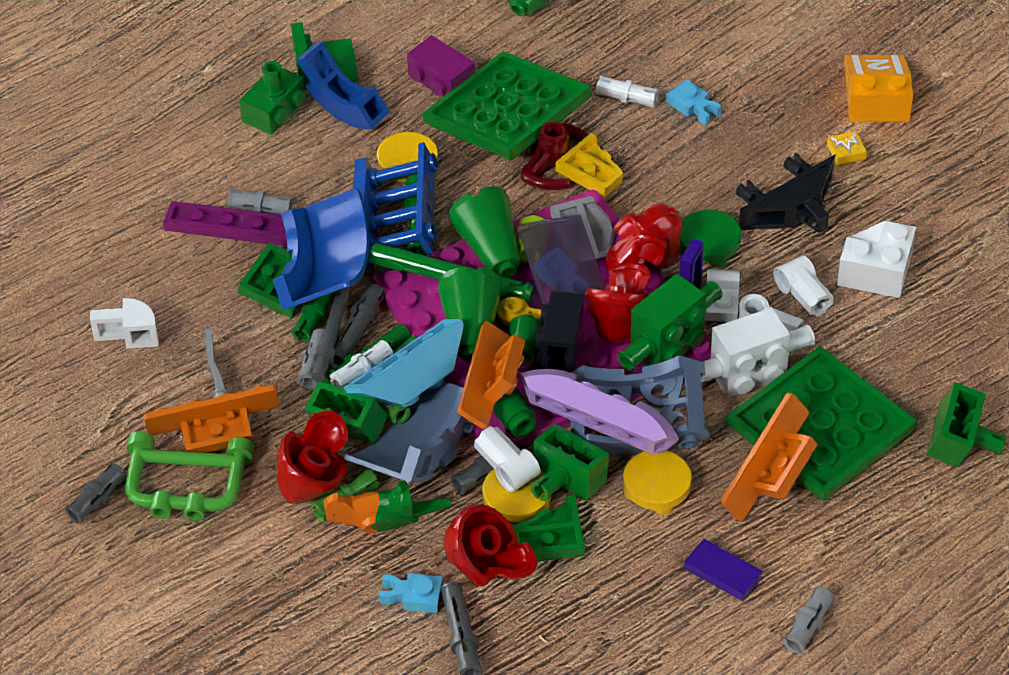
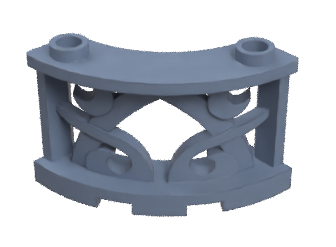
[570,355,710,456]

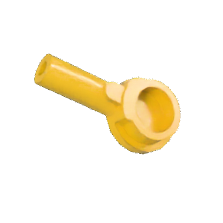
[497,297,541,327]

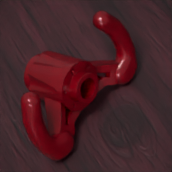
[521,121,589,190]

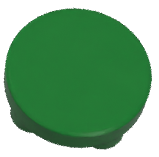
[679,210,741,267]

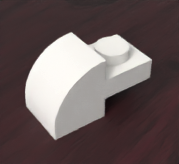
[705,269,740,322]
[90,298,159,349]

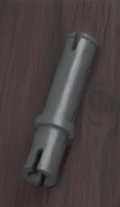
[332,283,386,367]
[440,581,483,675]

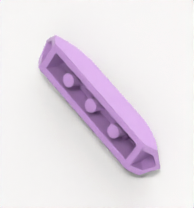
[520,369,679,455]

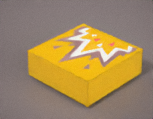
[827,131,867,165]

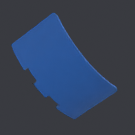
[273,188,369,310]

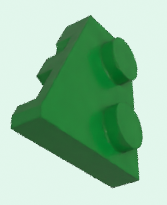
[238,242,295,319]
[513,495,585,561]

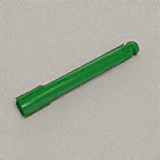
[369,243,535,303]

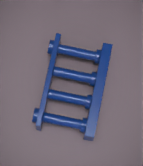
[354,142,439,270]

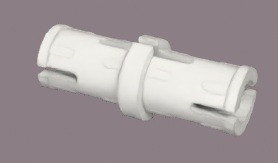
[596,76,659,108]
[329,340,393,389]

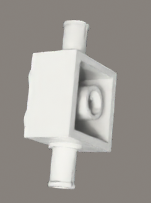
[701,307,815,398]

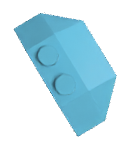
[344,319,464,407]

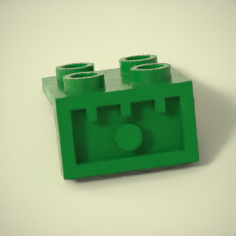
[291,22,359,89]

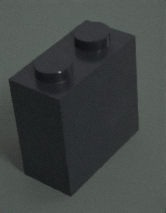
[535,291,584,373]

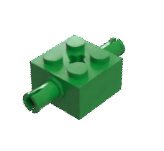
[617,274,723,371]

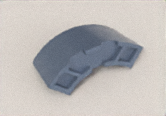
[344,381,475,483]

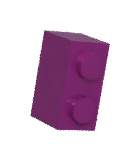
[407,35,475,97]

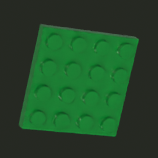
[422,51,592,161]
[726,346,918,502]

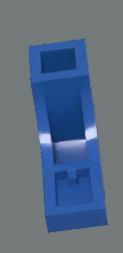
[297,42,390,129]

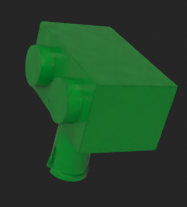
[239,61,306,135]
[304,381,388,454]
[926,382,1006,467]
[531,423,609,501]

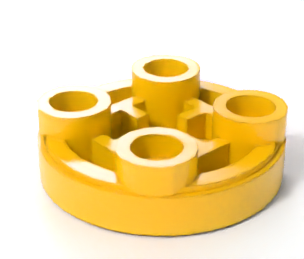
[377,132,438,182]
[623,451,692,515]
[482,469,551,525]

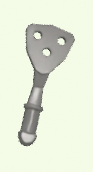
[205,328,230,398]

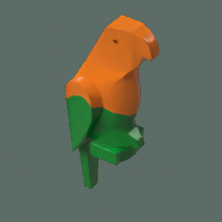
[323,480,451,534]

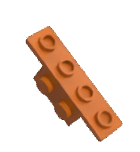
[457,321,525,429]
[144,385,280,453]
[721,393,817,521]

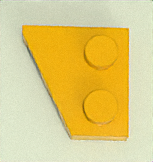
[555,133,623,198]

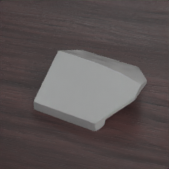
[550,196,615,265]

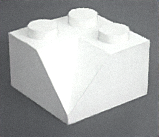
[837,221,916,298]

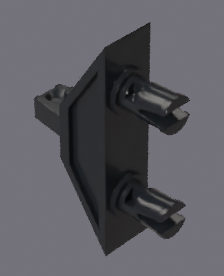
[736,153,836,233]

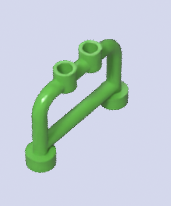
[125,431,255,521]

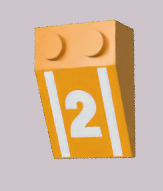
[844,55,913,122]

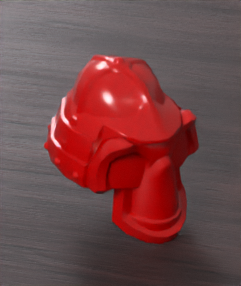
[605,203,682,271]
[585,262,650,346]
[277,410,348,504]
[444,503,537,588]

